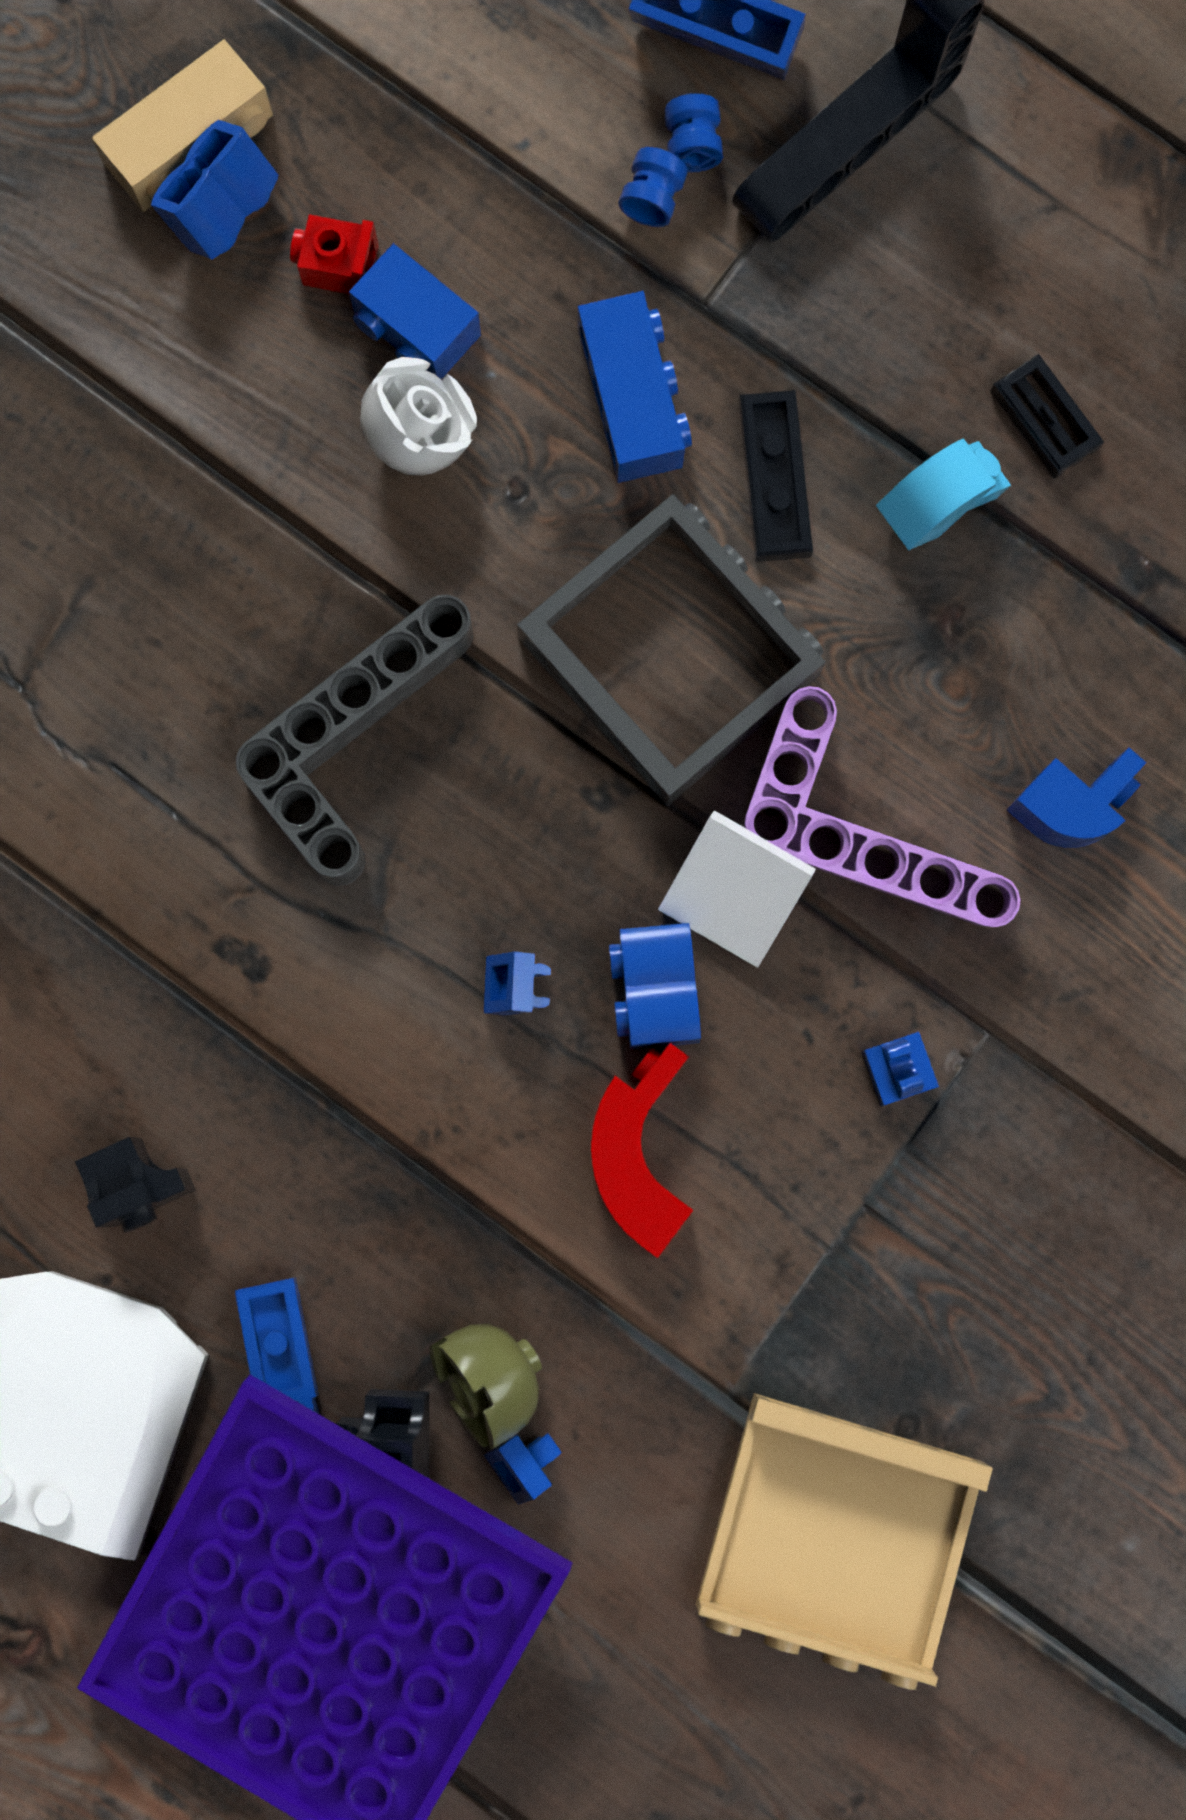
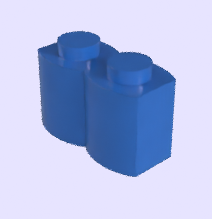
[151,120,278,259]
[609,923,701,1050]

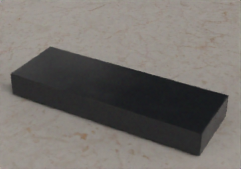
[739,390,813,562]

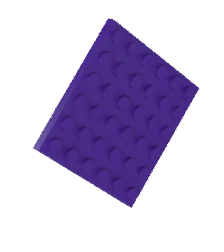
[77,1374,573,1820]

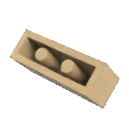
[91,39,273,212]

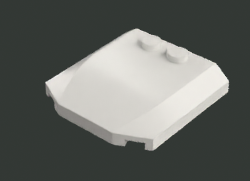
[0,1271,209,1561]

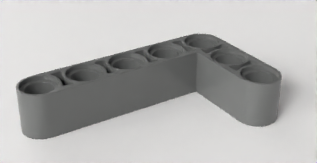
[236,594,473,886]

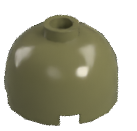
[429,1324,542,1450]

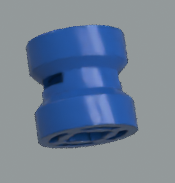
[665,94,723,172]
[618,147,688,227]

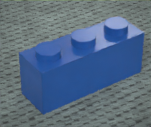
[629,0,805,80]
[578,291,692,483]

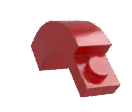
[590,1043,693,1259]

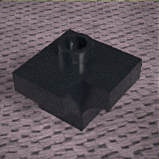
[75,1137,196,1233]
[336,1389,430,1478]

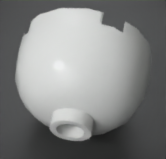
[360,357,477,476]

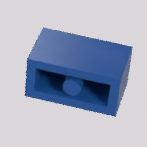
[349,243,481,379]

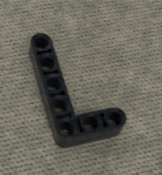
[732,0,984,242]

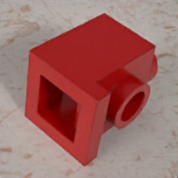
[290,214,379,294]

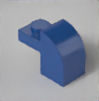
[1007,747,1146,848]

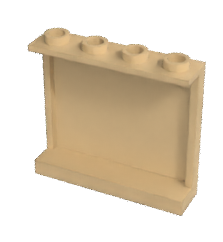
[695,1393,993,1690]

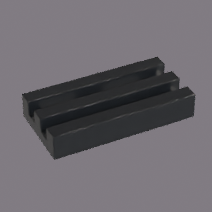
[990,354,1104,479]

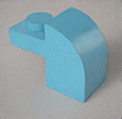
[876,438,1011,551]

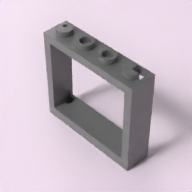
[517,494,826,807]

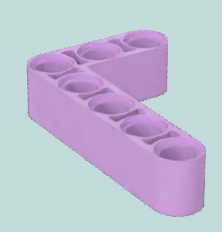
[744,686,1021,927]

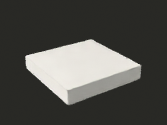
[658,810,816,968]

